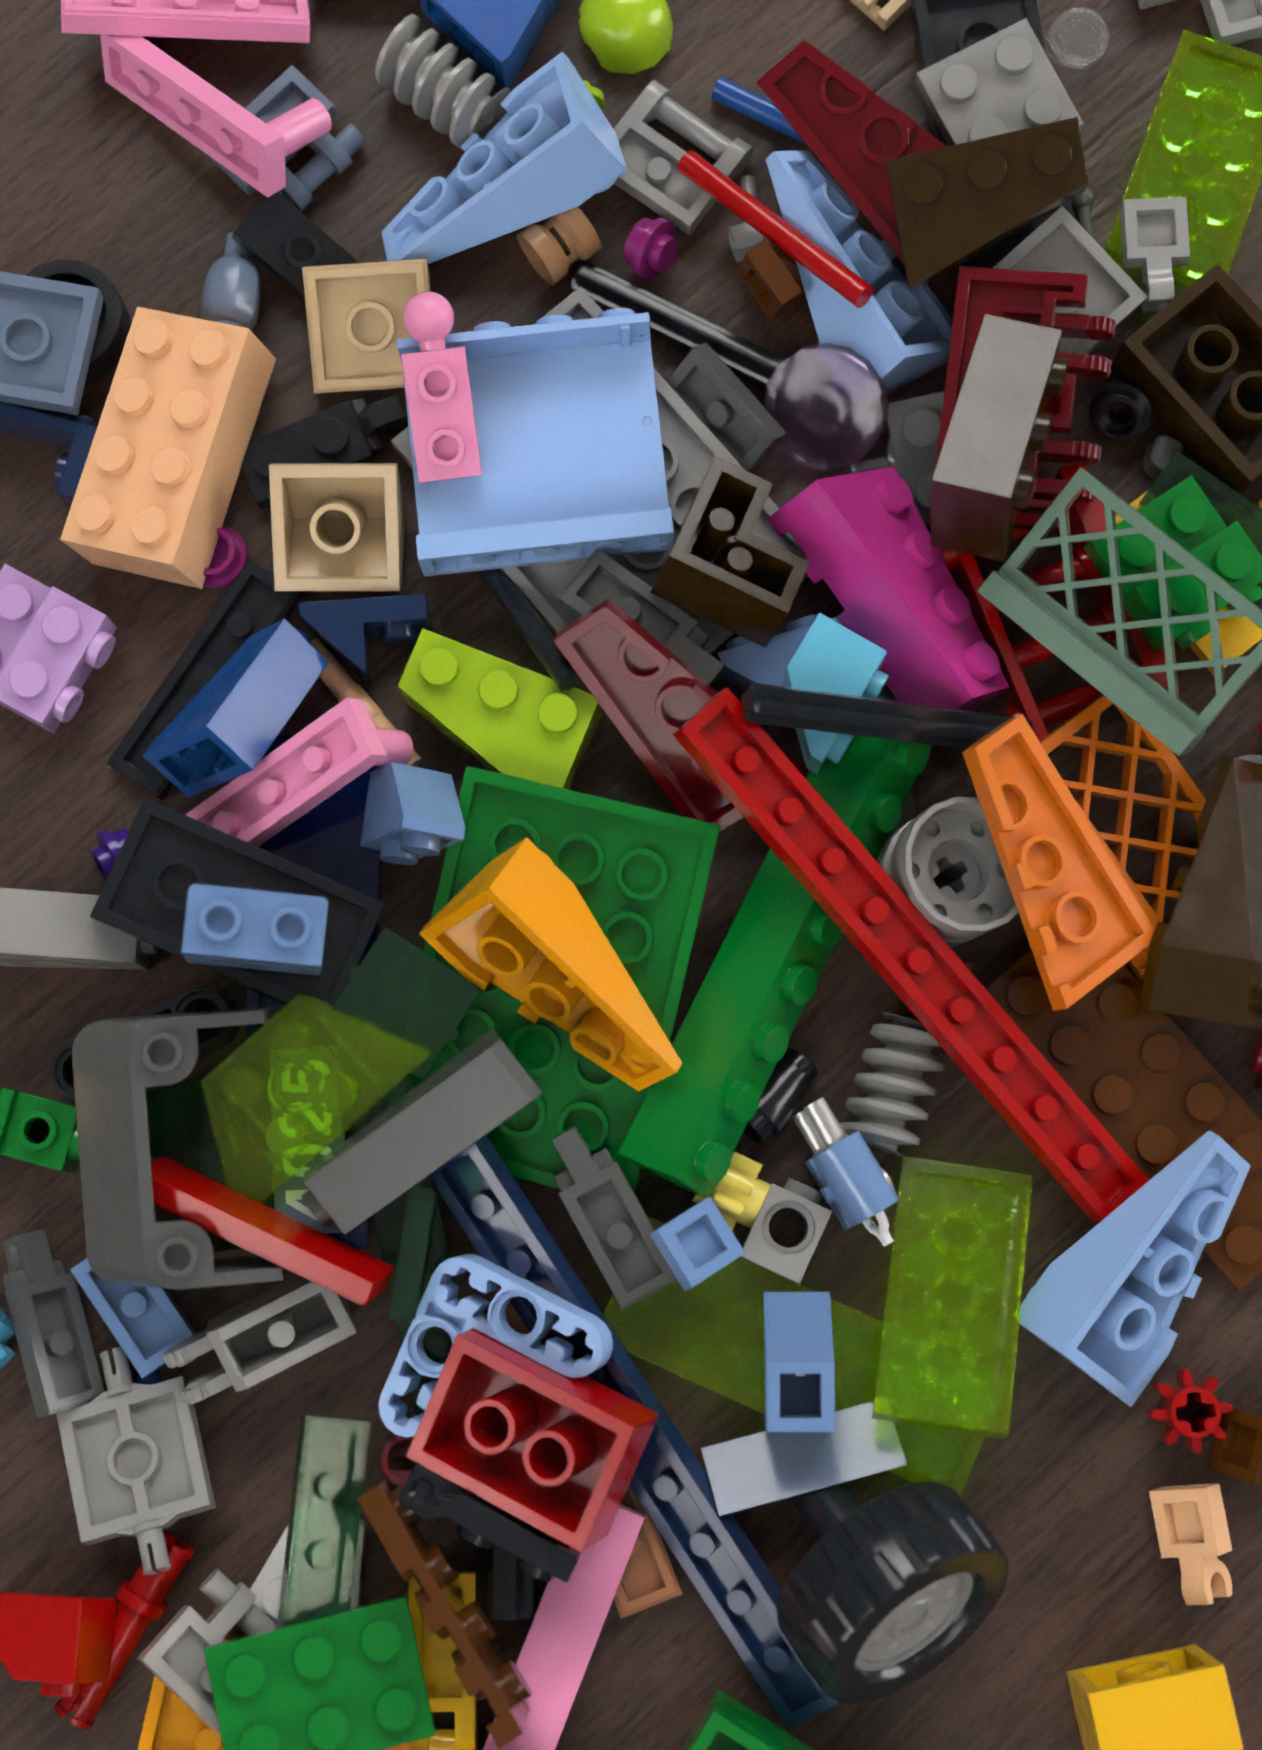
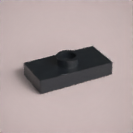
[231,192,359,300]

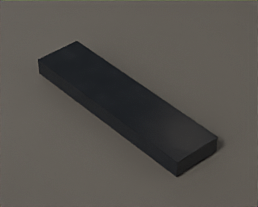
[107,559,303,801]

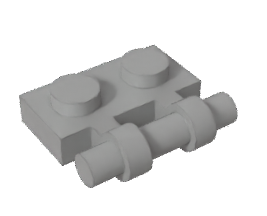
[137,1569,287,1739]

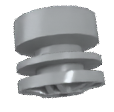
[876,796,1018,948]

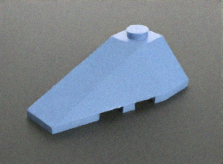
[382,52,627,264]
[765,150,953,402]
[1011,1130,1251,1407]

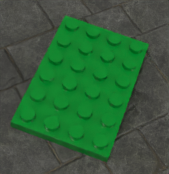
[388,766,721,1192]

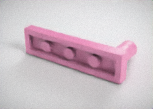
[100,35,332,198]
[185,697,413,847]

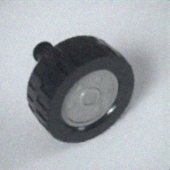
[777,1481,1009,1704]

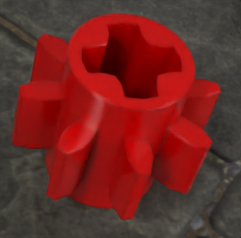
[1145,1368,1234,1454]

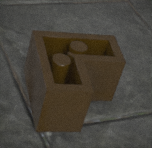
[650,456,810,648]

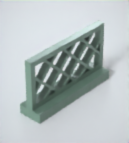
[977,467,1262,756]

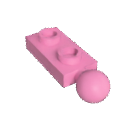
[401,291,482,483]

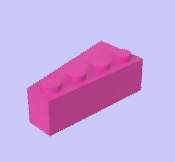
[767,466,1010,711]

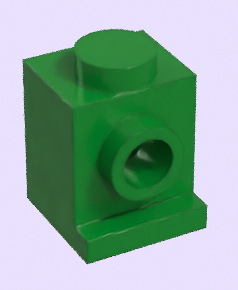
[0,1087,80,1173]

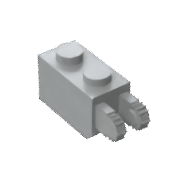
[162,1275,357,1405]

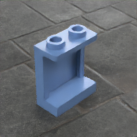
[181,884,328,976]

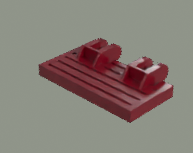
[929,266,1116,533]

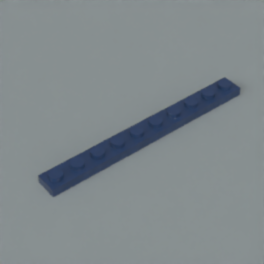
[428,1134,840,1730]

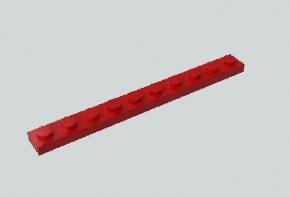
[673,687,1149,1225]

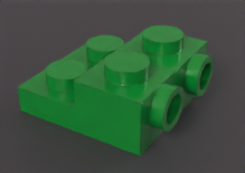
[1084,475,1262,653]

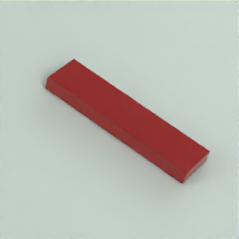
[151,1156,395,1306]

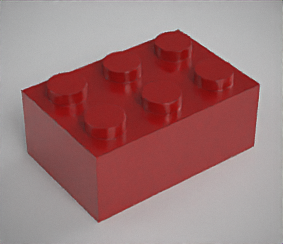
[406,1329,659,1553]

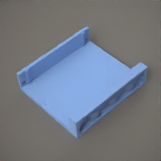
[397,308,674,577]

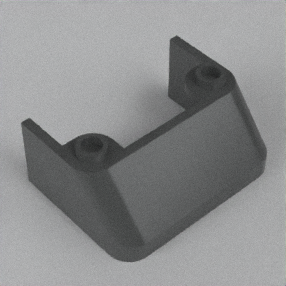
[72,1006,288,1289]

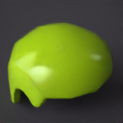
[578,0,673,74]

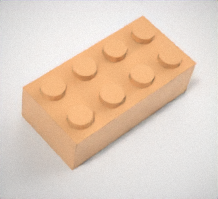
[60,307,276,589]

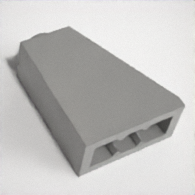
[0,887,159,970]

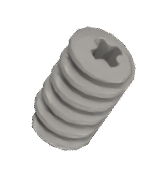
[375,13,510,149]
[839,1012,945,1157]

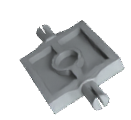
[56,1347,216,1575]

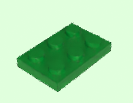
[204,1595,436,1750]

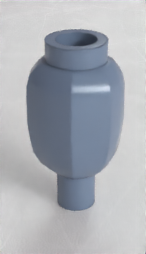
[199,232,261,331]

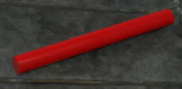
[678,150,873,308]

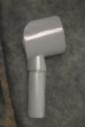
[727,175,765,262]

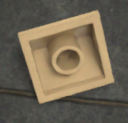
[269,463,406,591]

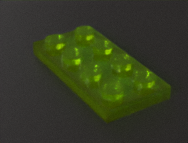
[1104,30,1262,287]
[871,1156,1033,1439]

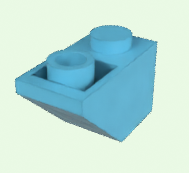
[783,612,889,774]

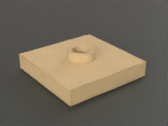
[302,258,431,394]

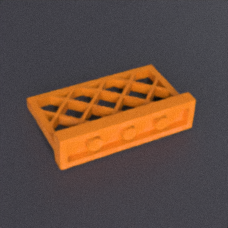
[1039,694,1206,981]

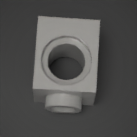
[740,1178,832,1284]

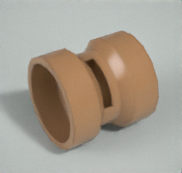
[517,207,602,286]

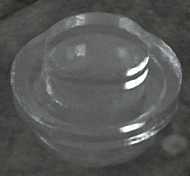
[1047,7,1109,69]

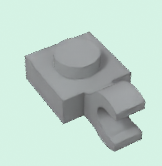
[1119,197,1190,314]

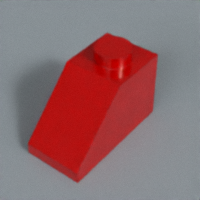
[0,1591,117,1697]

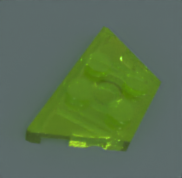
[201,994,433,1204]

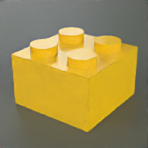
[1066,1644,1244,1750]

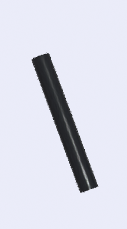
[475,568,581,690]

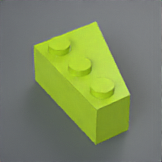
[398,628,602,790]

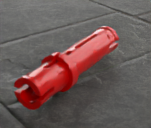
[54,1531,195,1730]

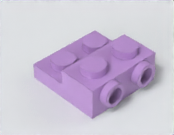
[0,564,117,734]

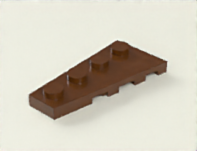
[357,1478,532,1749]

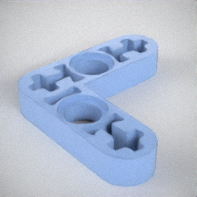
[378,1254,613,1437]

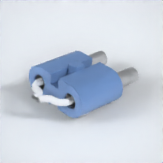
[792,1097,900,1247]

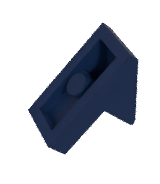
[299,594,432,685]

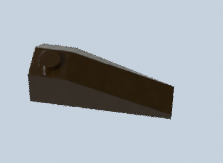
[1138,756,1262,1029]

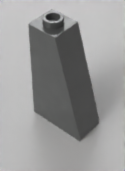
[301,1027,542,1234]

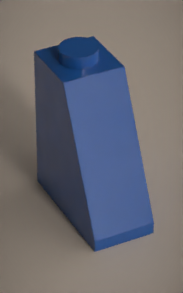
[142,618,329,798]

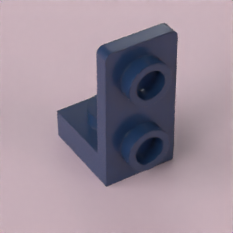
[0,402,99,509]

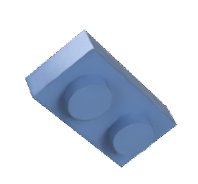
[71,1258,197,1378]

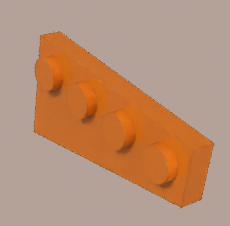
[962,714,1155,1011]

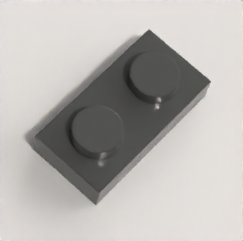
[666,343,787,474]

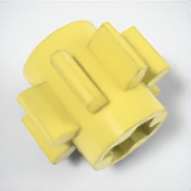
[692,1151,771,1231]

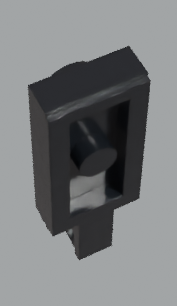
[241,395,408,509]
[398,1463,581,1583]

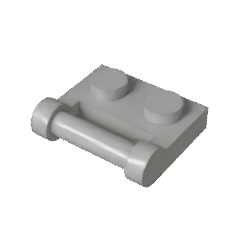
[614,80,754,236]

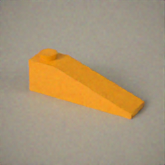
[419,837,683,1092]

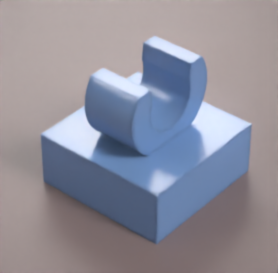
[649,1196,745,1291]

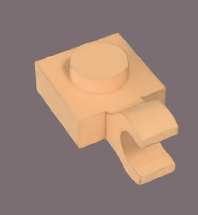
[1149,1483,1233,1605]

